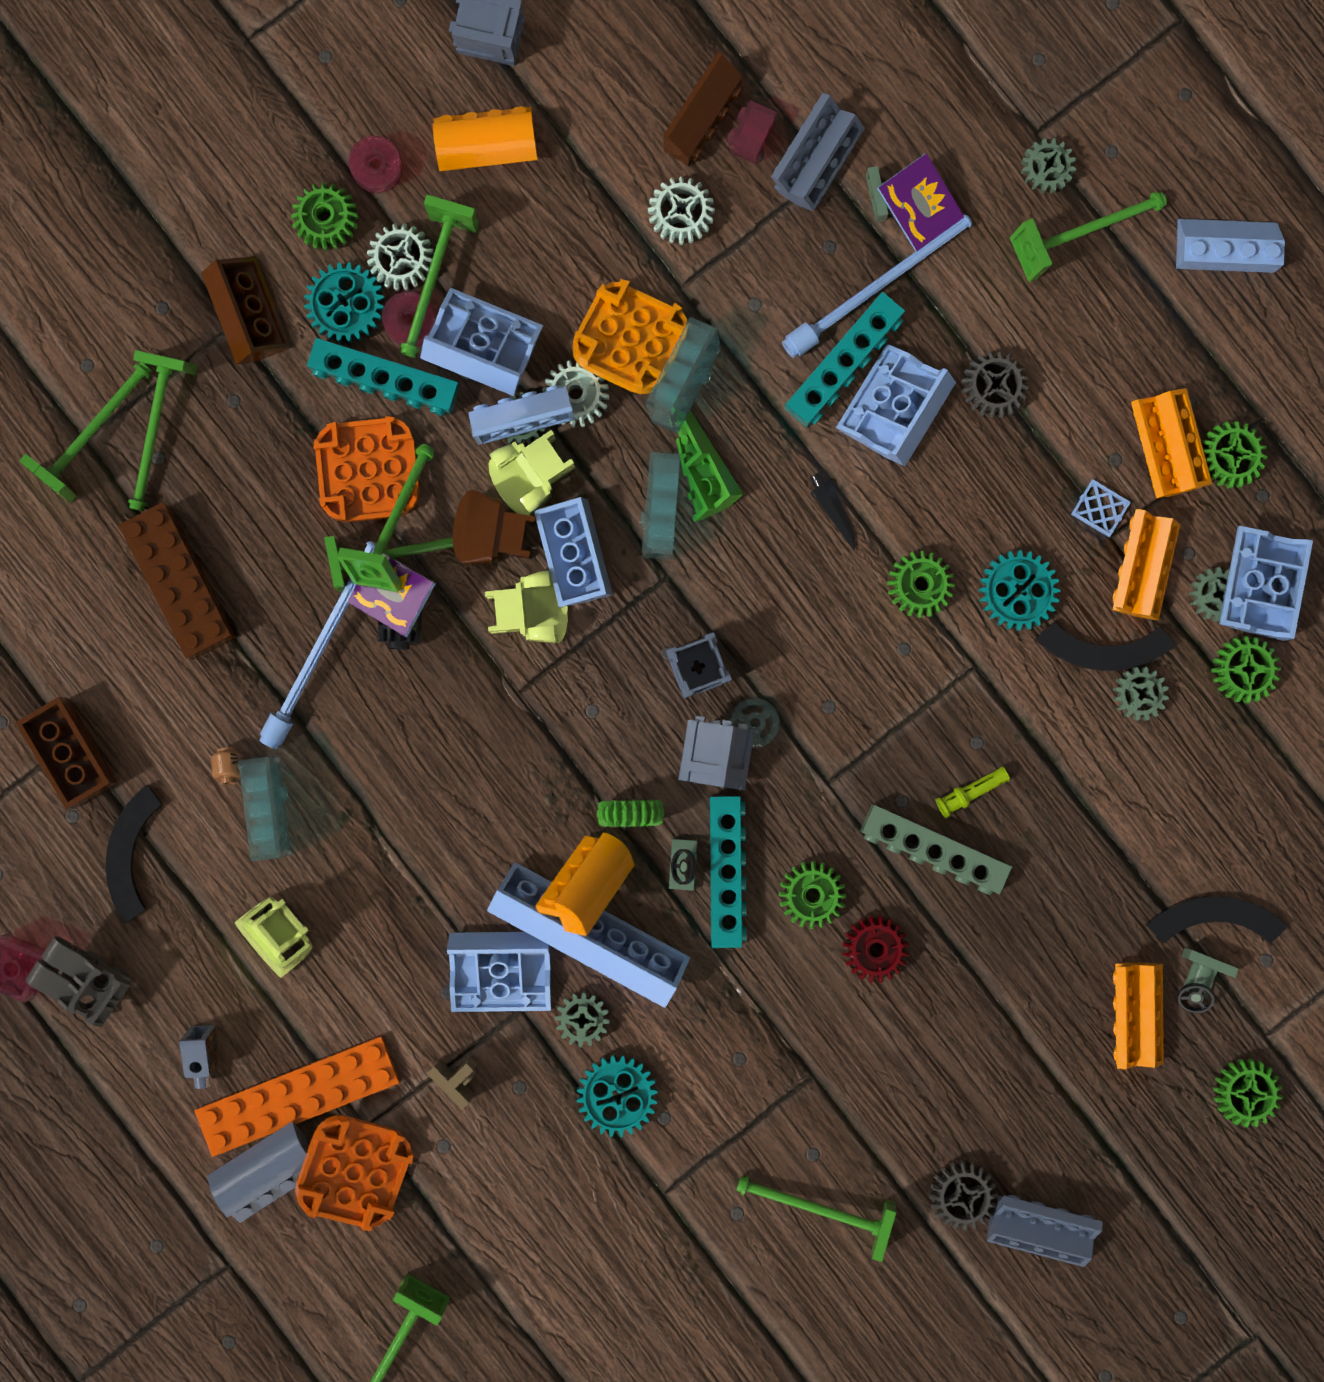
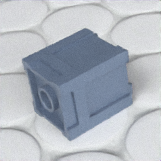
[449,0,525,66]
[666,632,732,700]
[679,716,754,790]

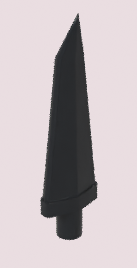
[810,473,855,552]

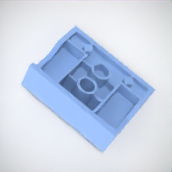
[420,288,543,396]
[836,344,956,467]
[1219,526,1313,641]
[447,932,551,1012]

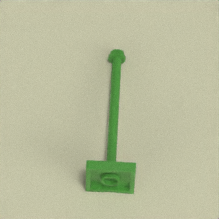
[1009,192,1166,282]
[400,194,479,358]
[128,350,198,511]
[19,362,152,503]
[337,444,434,592]
[324,536,453,592]
[736,1176,896,1262]
[370,1273,451,1382]

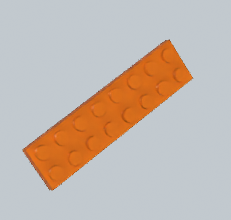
[194,1036,400,1157]

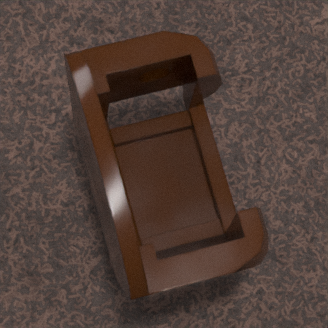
[452,490,535,565]

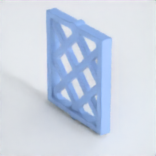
[1071,479,1131,537]

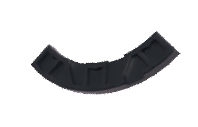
[1035,622,1176,671]
[106,784,163,924]
[1145,896,1288,944]

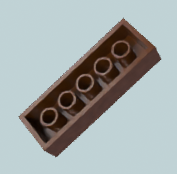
[118,502,237,660]

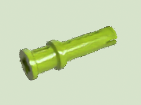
[935,767,1010,818]

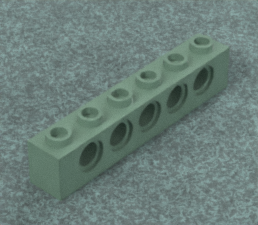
[860,805,1012,896]

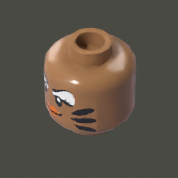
[211,747,245,785]

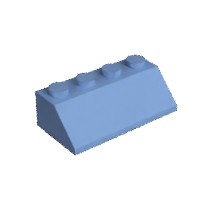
[1176,219,1285,273]
[468,385,575,445]
[534,497,613,607]

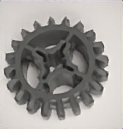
[961,351,1029,419]
[929,1160,998,1231]

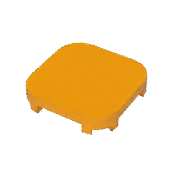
[572,279,689,394]

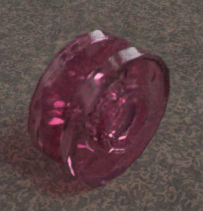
[348,136,403,193]
[382,292,436,347]

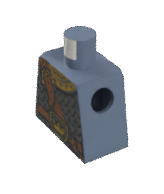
[179,1025,218,1089]

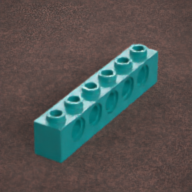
[784,292,905,428]
[307,338,460,416]
[710,796,747,948]

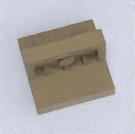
[427,1055,478,1110]

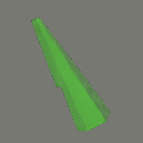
[667,391,743,522]

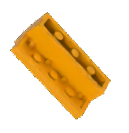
[432,106,537,171]
[1131,388,1212,498]
[1113,509,1181,620]
[536,832,634,936]
[1113,963,1164,1069]

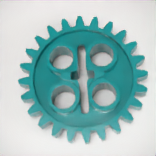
[304,262,385,344]
[978,550,1060,631]
[577,1054,658,1137]

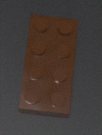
[15,697,118,809]

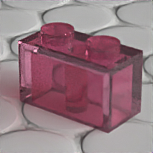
[726,100,777,164]

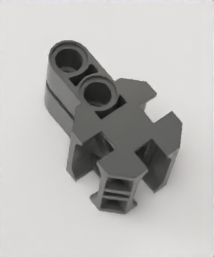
[25,936,130,1027]

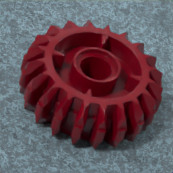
[842,915,910,983]

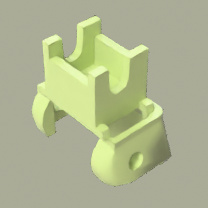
[488,430,575,516]
[485,570,568,644]
[235,897,312,978]

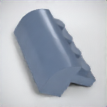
[771,93,865,211]
[207,1121,309,1223]
[987,1195,1103,1267]

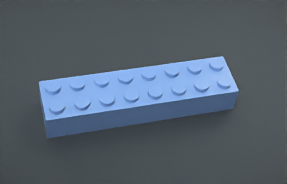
[487,862,690,1008]

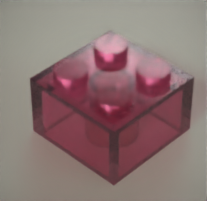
[0,934,45,1003]

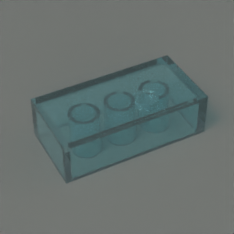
[646,317,721,433]
[640,452,680,560]
[239,757,291,861]

